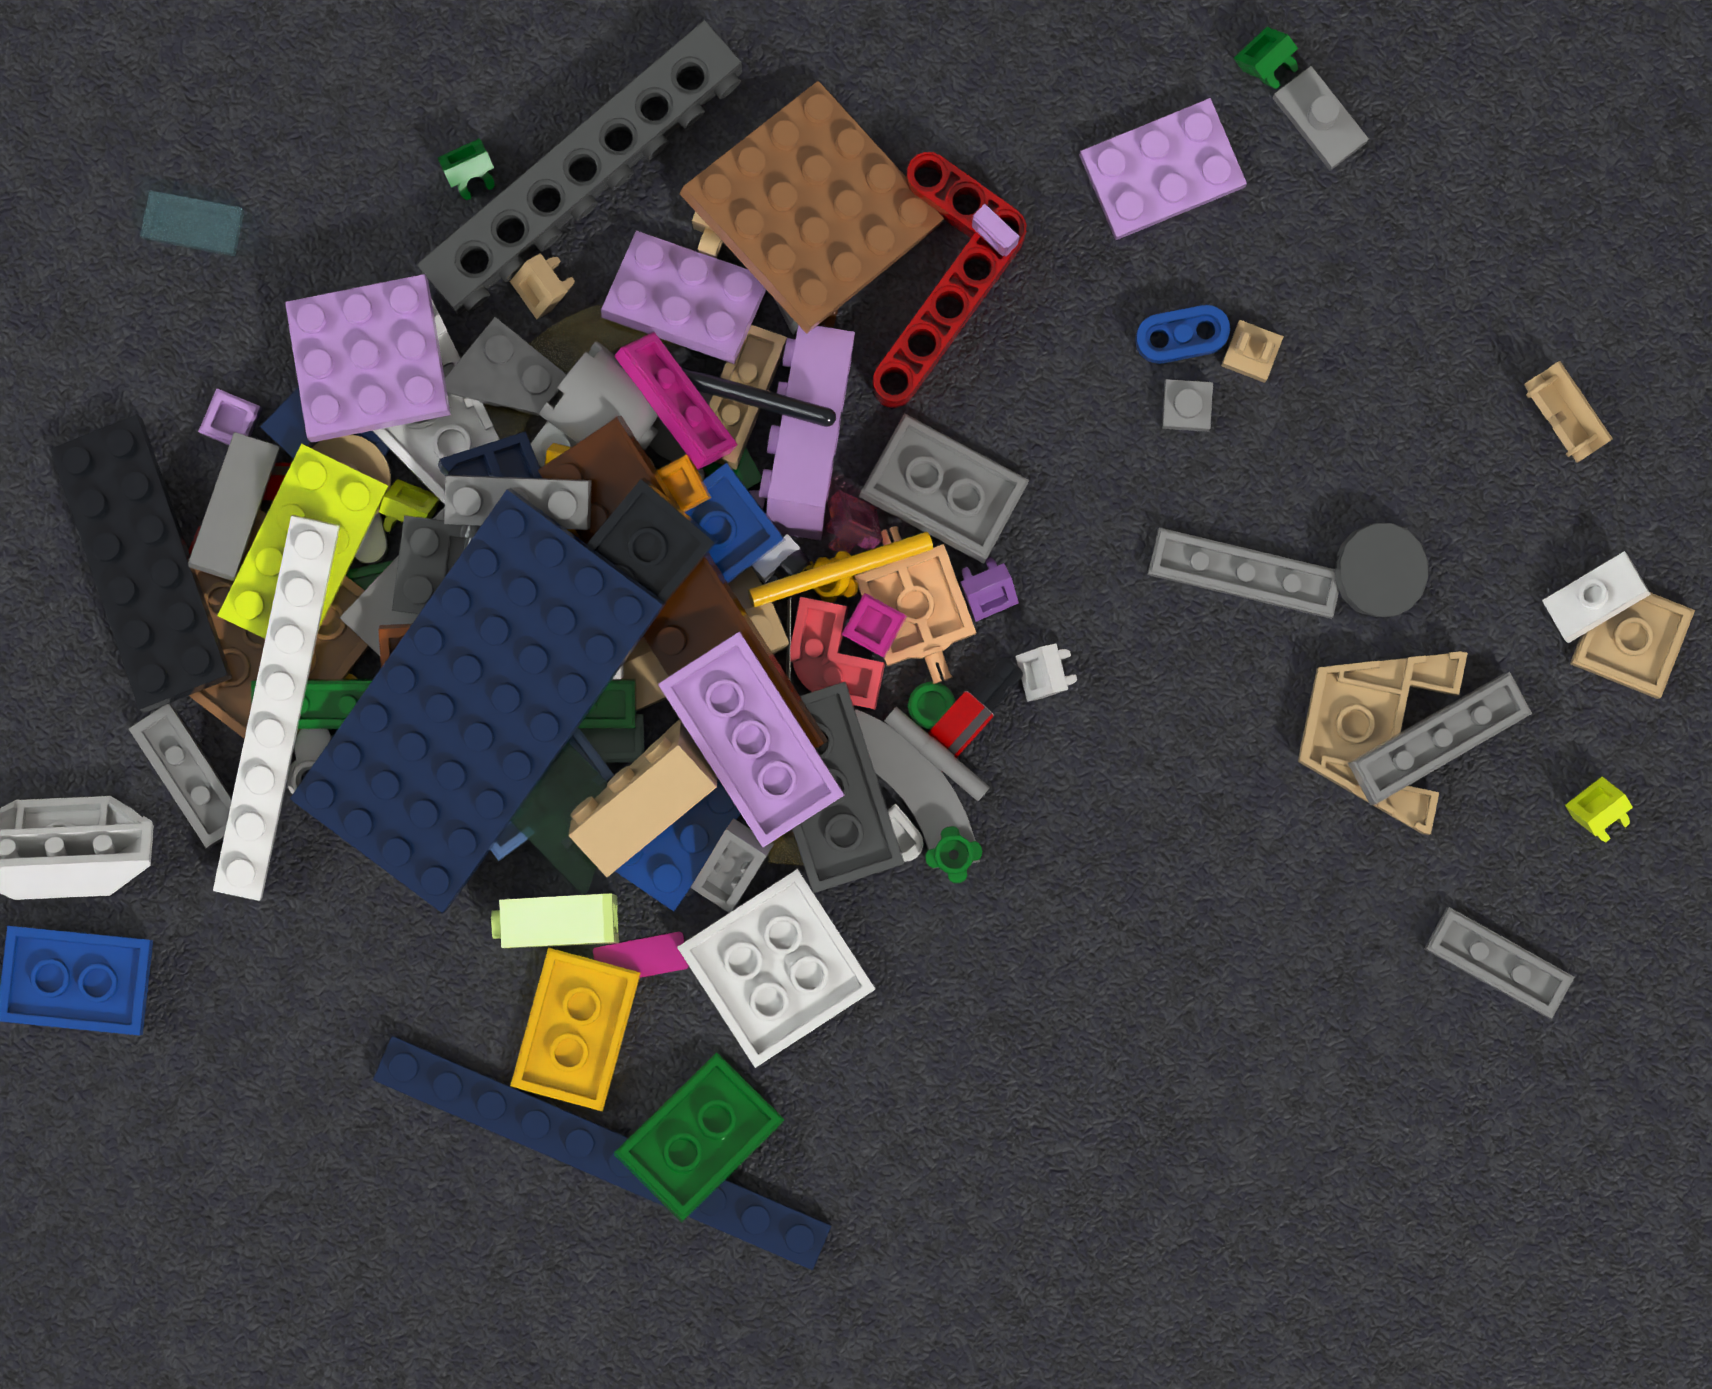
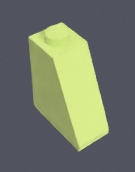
[491,893,619,948]

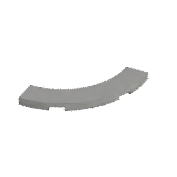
[855,709,980,869]

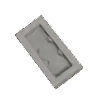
[1272,66,1369,171]
[691,818,774,913]

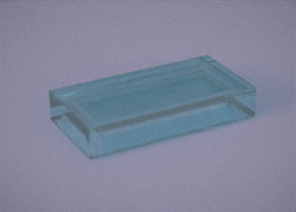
[140,190,244,256]

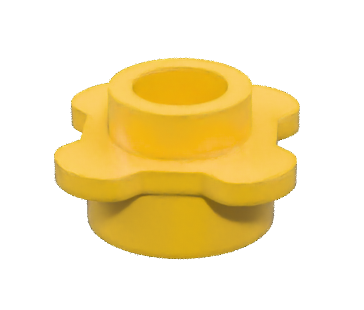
[813,551,858,603]

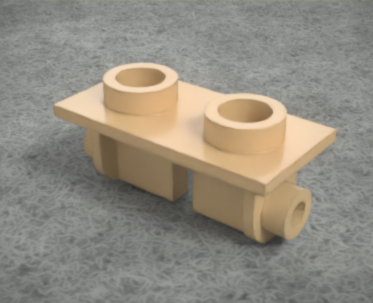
[1524,361,1613,463]

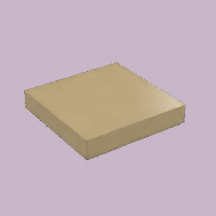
[1570,592,1695,699]

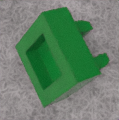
[1233,27,1298,89]
[437,138,494,200]

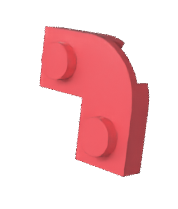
[790,597,885,709]

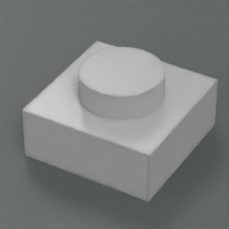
[1162,379,1213,432]

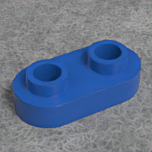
[1135,305,1230,364]

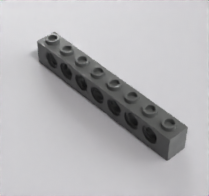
[417,20,743,315]

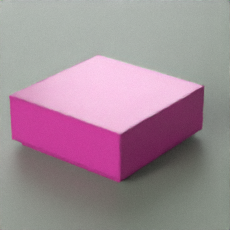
[841,593,907,658]

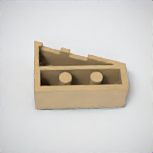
[568,719,718,877]

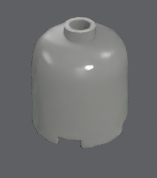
[539,340,659,451]

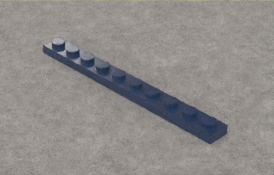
[373,1036,832,1270]

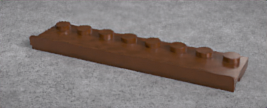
[538,415,828,749]

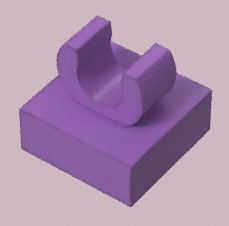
[961,557,1019,622]

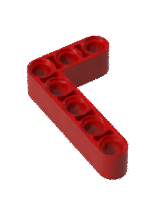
[873,152,1026,408]

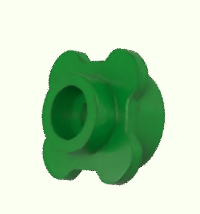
[925,826,982,883]

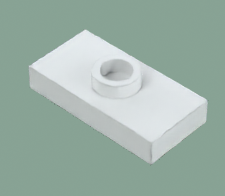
[1542,551,1651,643]

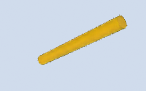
[748,532,933,608]

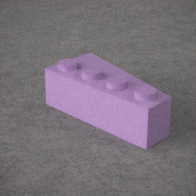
[759,325,855,541]

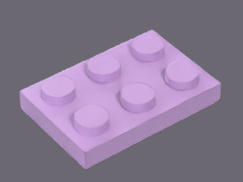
[1079,98,1247,241]
[601,231,766,364]

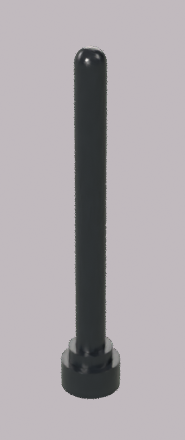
[680,366,836,427]

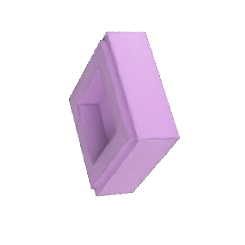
[972,204,1020,256]
[198,389,262,445]

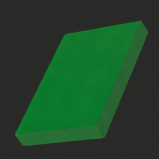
[614,1052,785,1223]

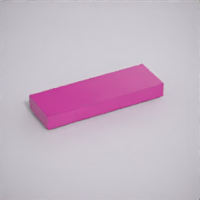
[614,332,738,470]

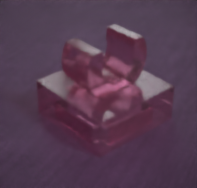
[825,490,883,553]

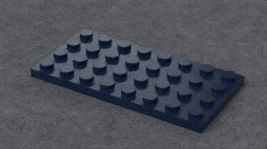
[290,488,666,913]

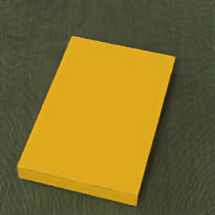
[510,948,641,1111]

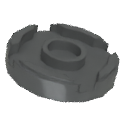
[1335,523,1428,617]

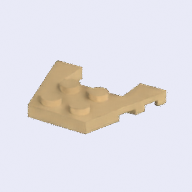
[1298,651,1467,835]

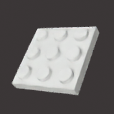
[677,869,875,1068]

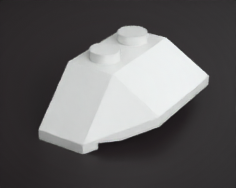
[0,796,154,900]

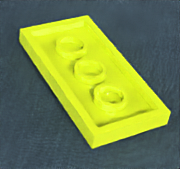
[217,444,389,639]

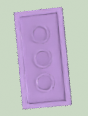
[658,632,845,848]

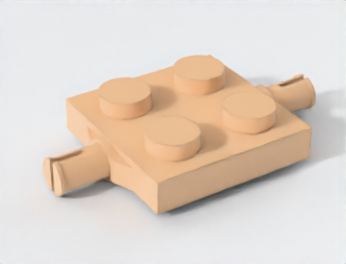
[855,526,976,684]

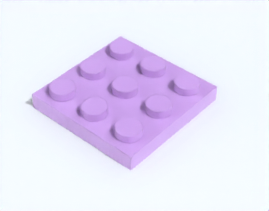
[285,274,451,443]

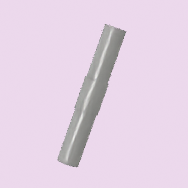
[884,707,990,801]

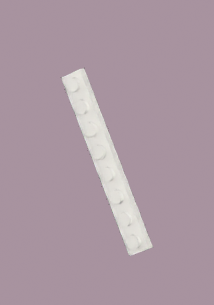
[213,515,340,901]

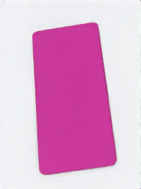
[593,932,689,978]

